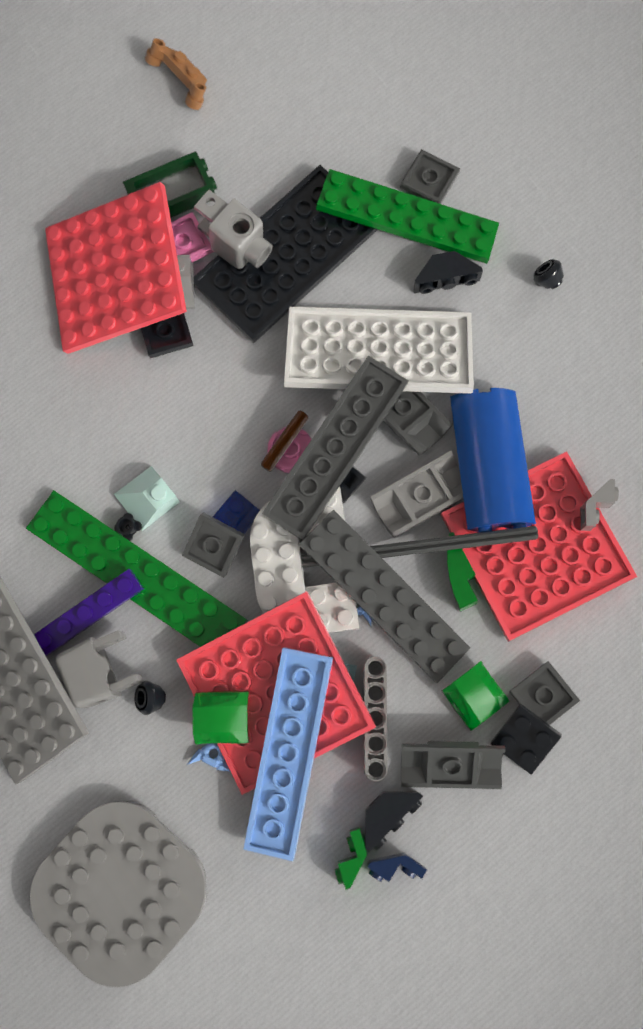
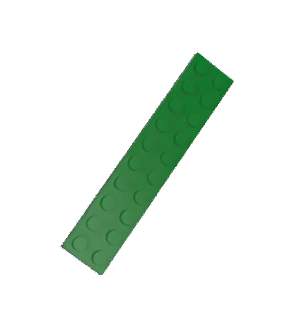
[25,490,248,647]

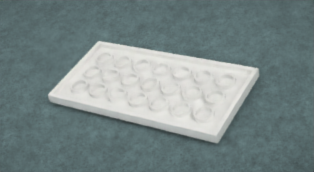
[284,307,474,393]

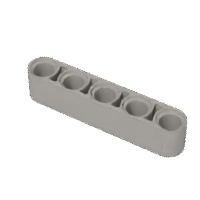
[364,657,388,781]

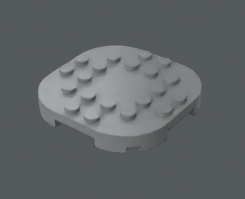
[30,801,207,987]

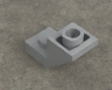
[580,479,619,531]

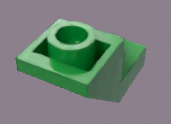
[334,827,367,890]

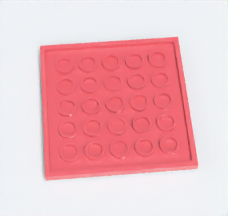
[45,182,187,354]
[440,451,637,642]
[176,592,376,795]

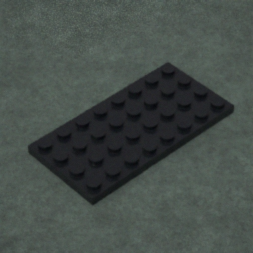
[194,165,378,343]

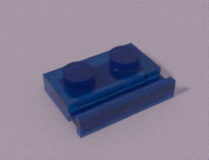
[213,490,260,534]

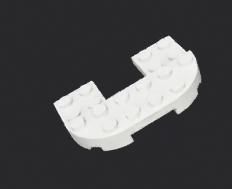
[250,487,360,633]

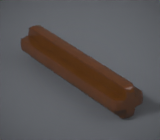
[261,410,309,472]

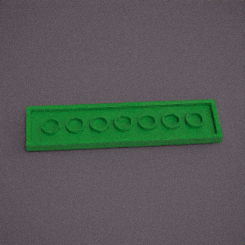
[316,169,499,264]

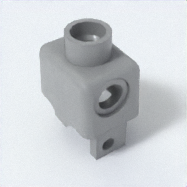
[194,190,273,269]
[55,630,143,708]

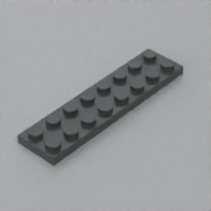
[262,355,409,540]
[298,510,470,683]

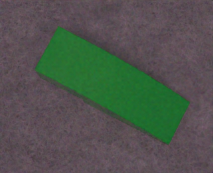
[447,532,478,612]

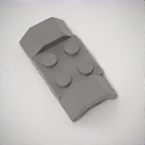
[370,451,463,538]

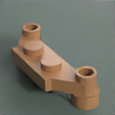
[145,38,207,110]

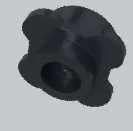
[114,513,142,541]

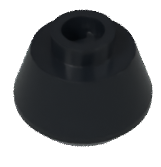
[534,259,564,289]
[134,681,166,715]

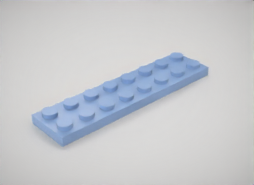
[244,647,333,861]

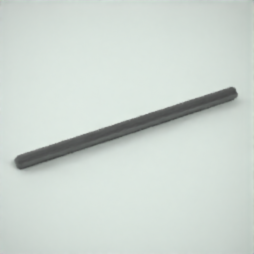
[301,526,538,568]

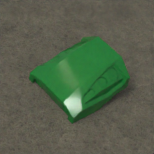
[442,661,510,731]
[193,691,249,744]

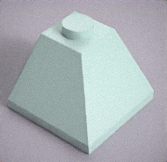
[114,466,180,531]

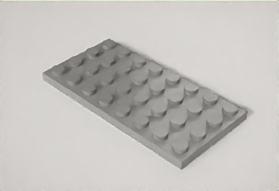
[0,576,89,785]

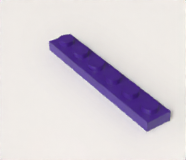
[33,569,144,657]

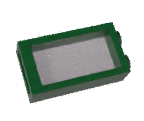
[123,151,217,218]

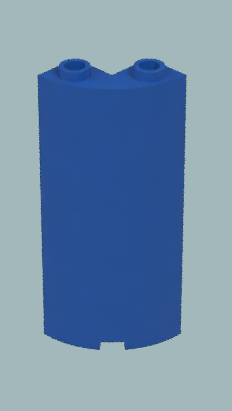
[450,388,536,533]

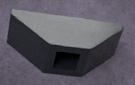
[413,251,483,294]
[365,791,423,852]

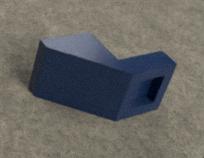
[367,853,427,882]

